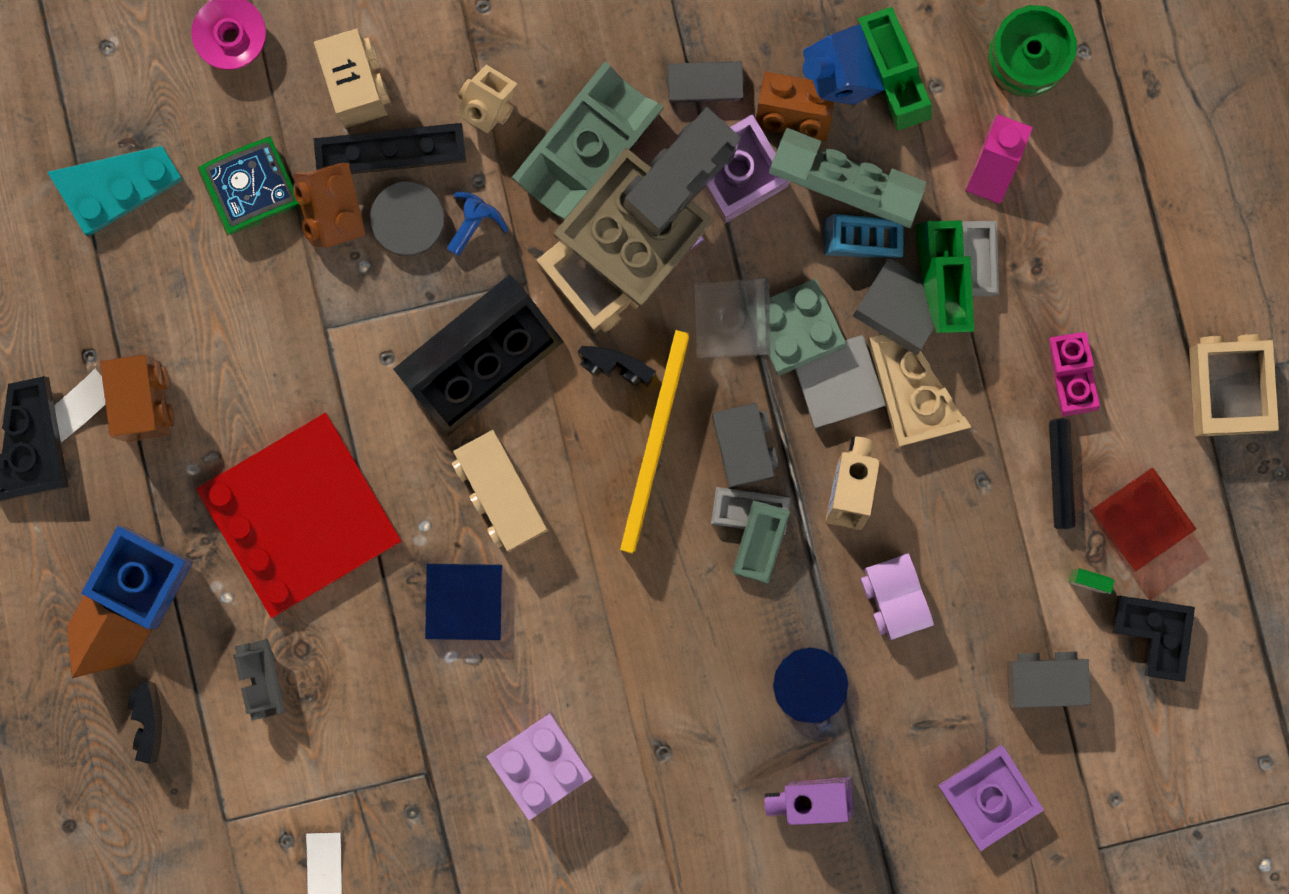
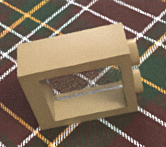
[536,241,638,334]
[1189,334,1279,437]

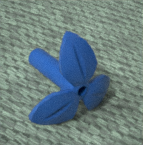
[447,192,508,256]

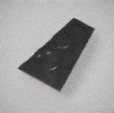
[0,376,69,502]

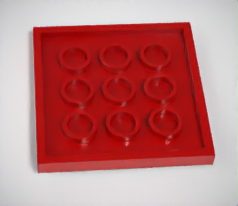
[196,412,403,618]

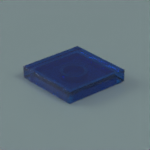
[425,564,503,640]

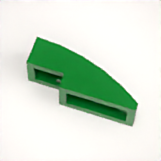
[857,7,932,131]
[916,220,975,333]

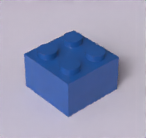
[81,526,193,629]

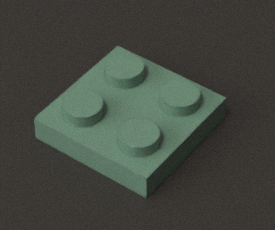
[747,279,846,377]

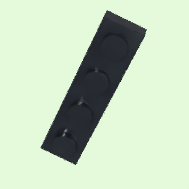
[313,123,467,174]

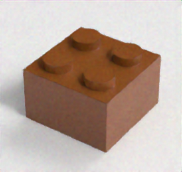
[100,354,175,442]

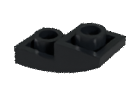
[578,346,656,387]
[128,681,162,764]

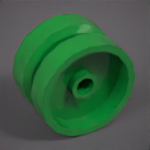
[987,5,1077,97]

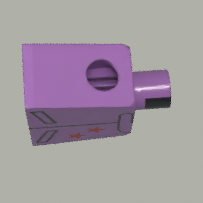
[765,777,854,825]

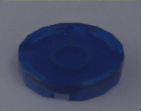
[772,647,849,723]

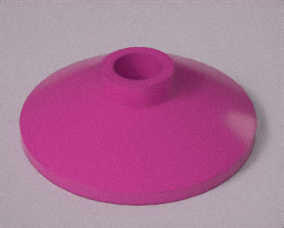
[191,0,266,70]

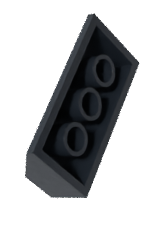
[393,274,564,436]

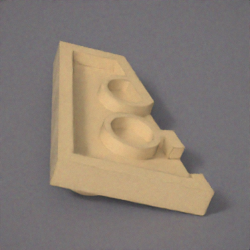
[868,334,971,448]

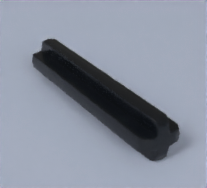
[1049,418,1076,529]

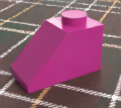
[965,114,1033,205]

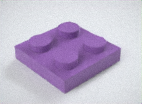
[937,745,1044,851]

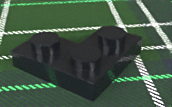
[1112,596,1195,682]

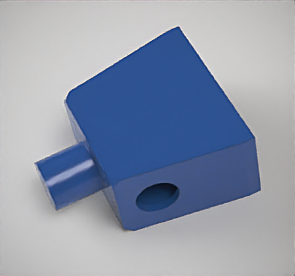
[802,24,884,105]

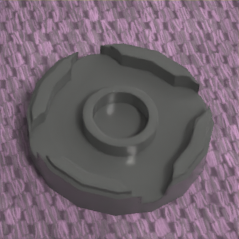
[370,182,445,256]

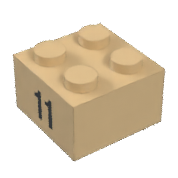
[314,28,391,129]

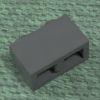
[712,403,779,488]
[1007,651,1091,708]

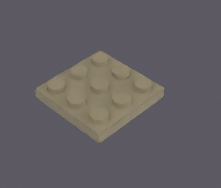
[553,148,714,308]

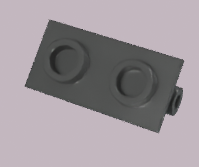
[233,639,285,721]

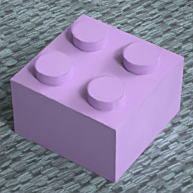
[704,114,790,224]
[486,712,593,820]

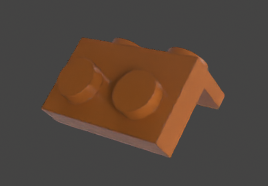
[756,71,835,142]
[293,163,366,248]

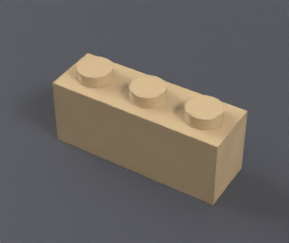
[452,430,548,552]

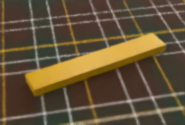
[620,330,690,554]

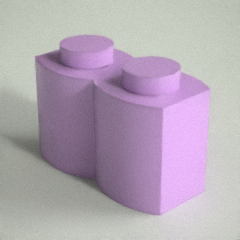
[860,553,934,640]

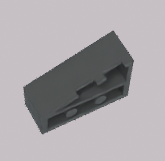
[623,107,741,238]

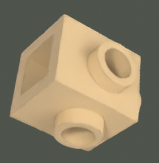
[456,65,518,134]

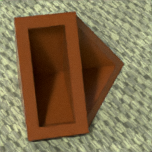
[67,595,152,679]

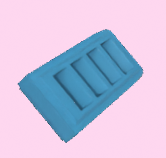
[824,214,904,258]

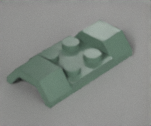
[512,62,664,220]
[768,128,927,228]

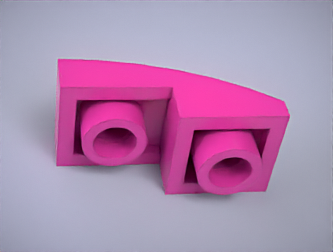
[1049,332,1100,417]

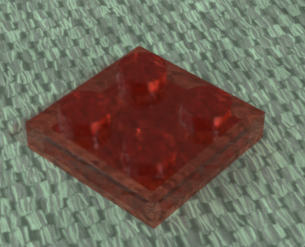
[1089,467,1196,572]

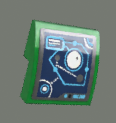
[197,136,300,236]

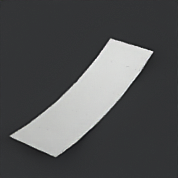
[54,368,106,442]
[306,833,342,894]

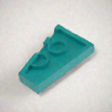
[47,146,184,237]

